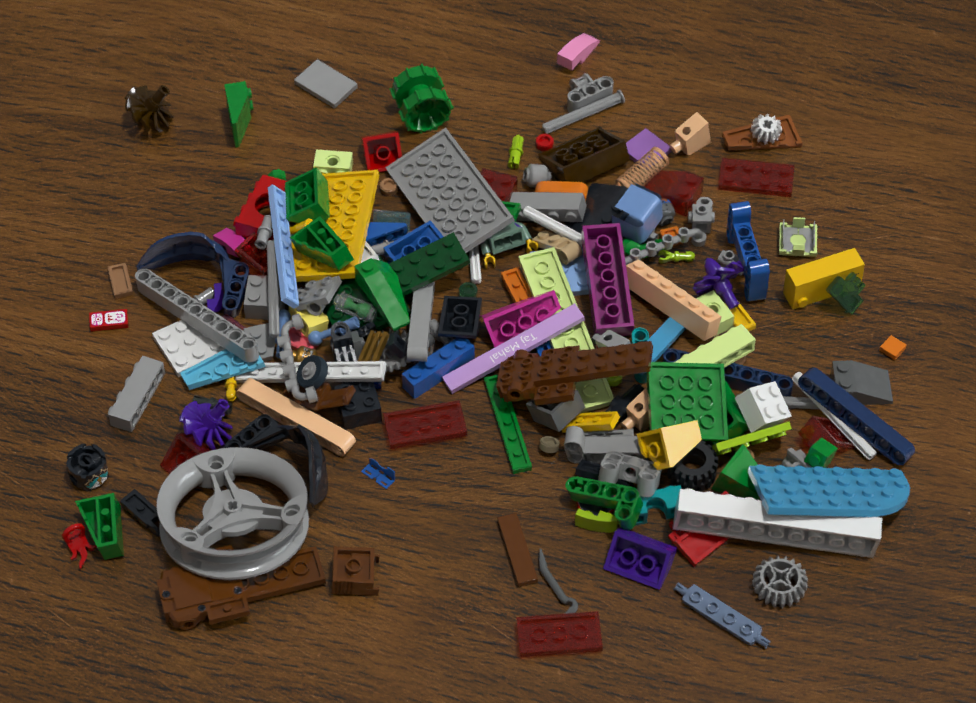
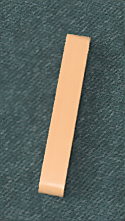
[236,378,356,457]

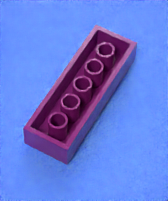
[581,223,634,336]

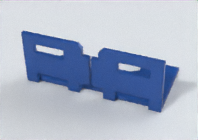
[361,458,395,489]

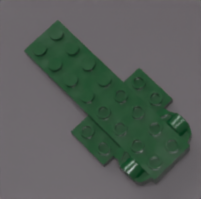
[324,232,471,332]

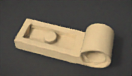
[531,231,582,265]

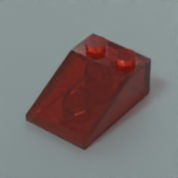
[643,170,704,217]

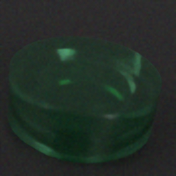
[459,282,478,297]

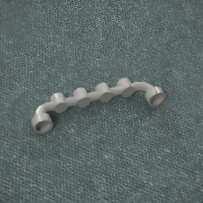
[625,227,706,265]
[277,314,318,403]

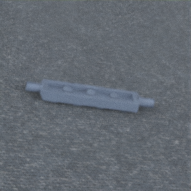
[674,583,771,648]

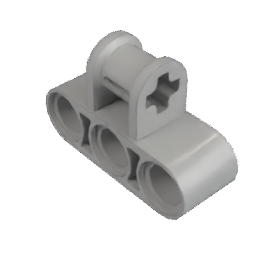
[567,73,613,112]

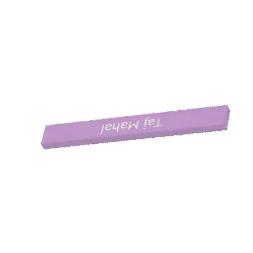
[442,303,585,394]

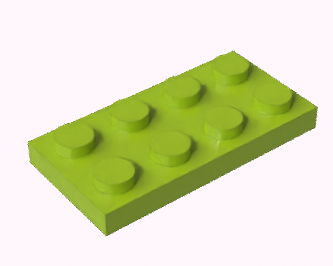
[711,422,792,456]

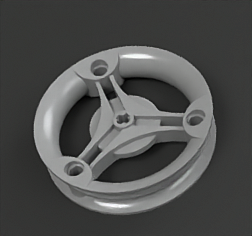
[157,447,309,580]

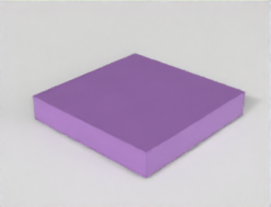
[626,128,672,170]

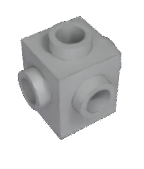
[688,204,715,233]

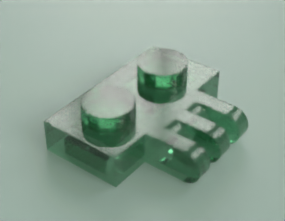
[826,272,865,315]

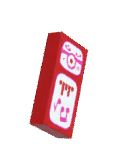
[89,309,129,331]

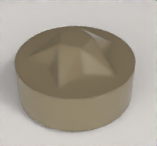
[539,436,560,453]

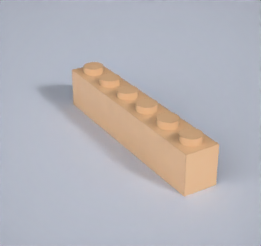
[626,260,722,341]

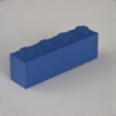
[402,337,475,399]

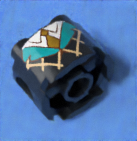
[66,444,109,492]

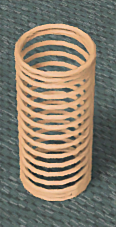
[615,147,669,188]

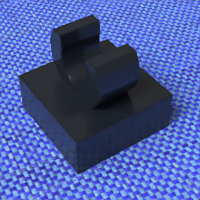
[384,332,408,359]

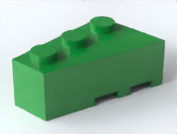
[290,216,354,270]
[75,493,124,560]

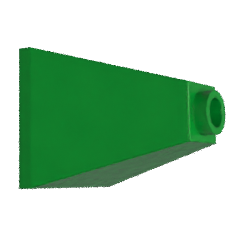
[711,444,761,500]

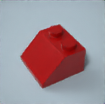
[361,131,402,172]

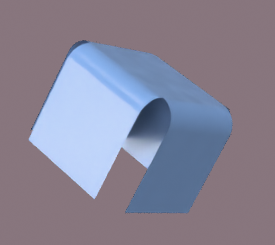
[612,183,663,244]

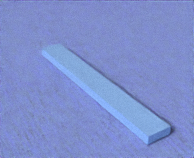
[268,184,299,309]

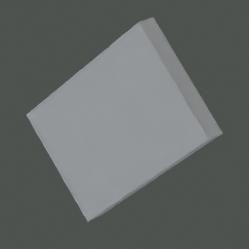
[294,59,358,108]

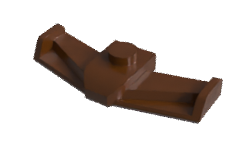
[283,383,356,411]

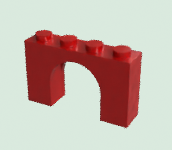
[233,175,287,241]

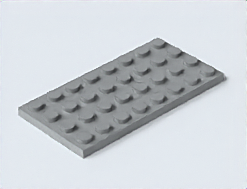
[385,128,515,253]

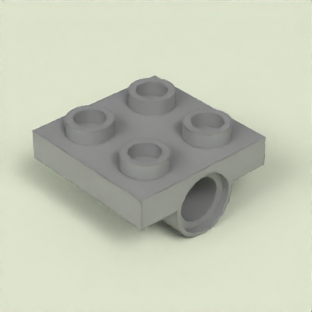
[296,276,342,316]

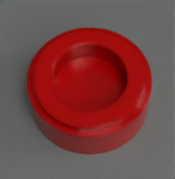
[536,134,554,151]

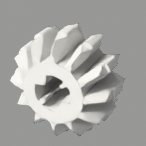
[751,113,782,145]

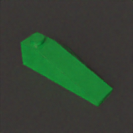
[354,258,410,331]

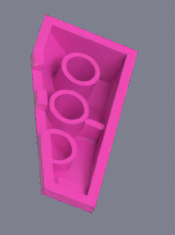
[481,290,561,348]

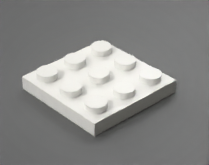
[152,320,225,377]

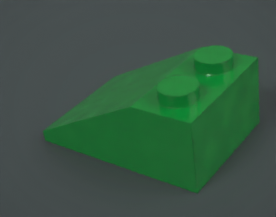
[224,81,254,148]

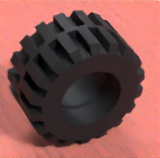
[667,441,718,492]

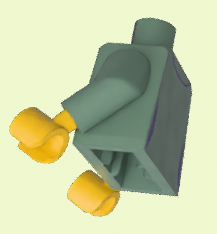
[480,221,538,269]

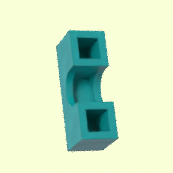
[625,485,681,526]

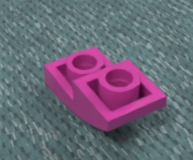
[213,228,253,257]

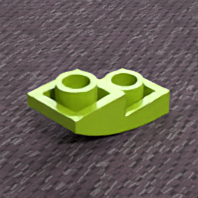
[575,508,618,532]

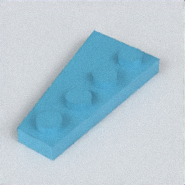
[180,349,266,390]

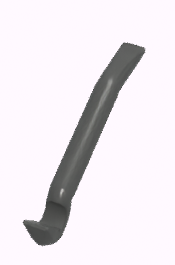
[539,548,578,620]

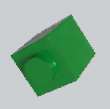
[804,437,838,468]

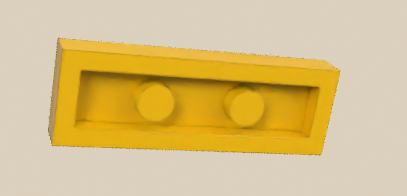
[562,411,620,433]

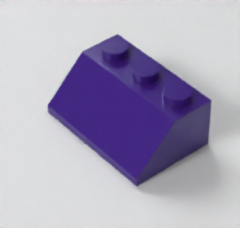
[603,527,677,590]

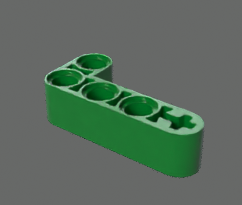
[565,477,643,530]

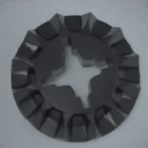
[357,322,376,339]

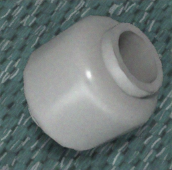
[523,164,551,188]

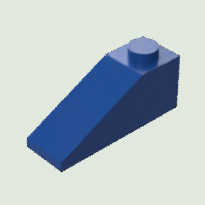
[366,222,407,246]

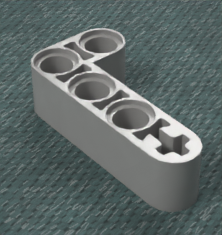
[564,426,644,464]

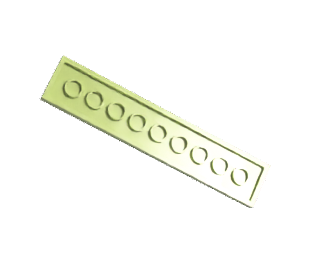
[519,247,614,413]

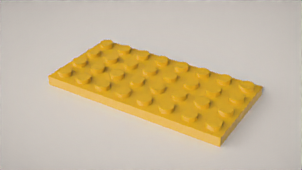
[291,170,379,282]

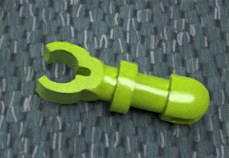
[658,250,695,263]

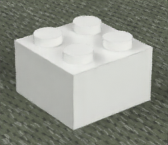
[735,381,792,433]

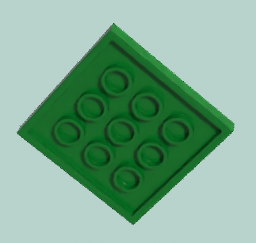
[646,362,728,442]

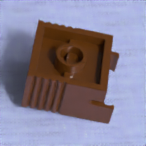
[331,546,380,596]

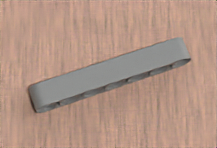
[407,281,435,362]

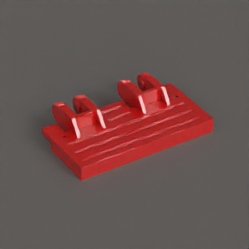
[667,491,730,567]

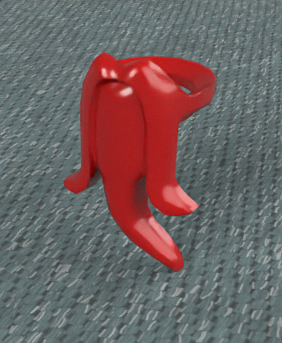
[62,523,97,569]

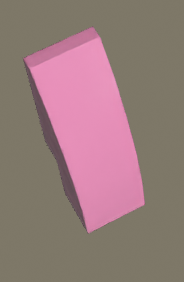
[557,34,600,70]

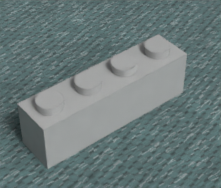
[510,192,587,222]
[108,356,165,432]

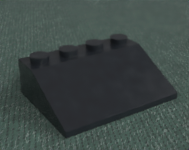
[554,183,629,236]

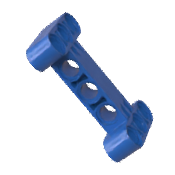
[726,201,770,302]

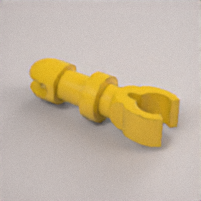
[225,376,237,401]

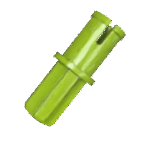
[508,135,524,169]

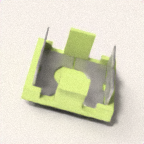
[779,217,817,257]

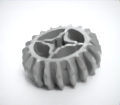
[752,555,808,608]

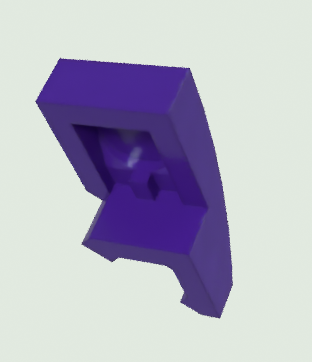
[207,283,224,312]

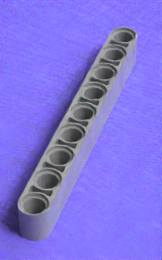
[135,269,259,362]

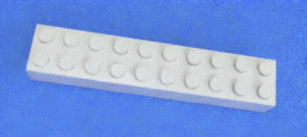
[673,489,882,558]

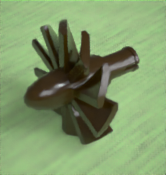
[124,85,174,132]

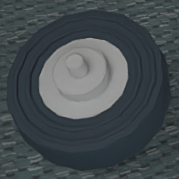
[297,355,328,389]

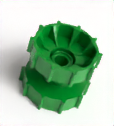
[389,64,454,134]

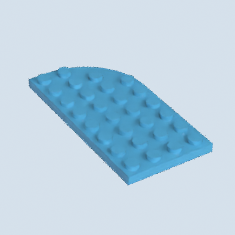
[748,465,910,517]

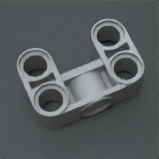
[598,451,662,497]

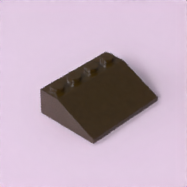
[538,127,630,182]

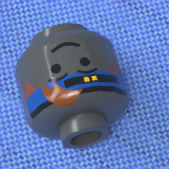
[658,199,676,226]

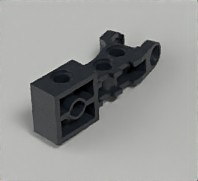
[330,321,382,430]

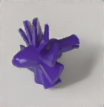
[692,258,744,310]
[179,399,233,450]

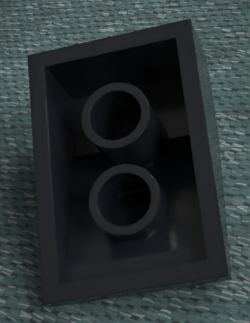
[438,296,482,338]

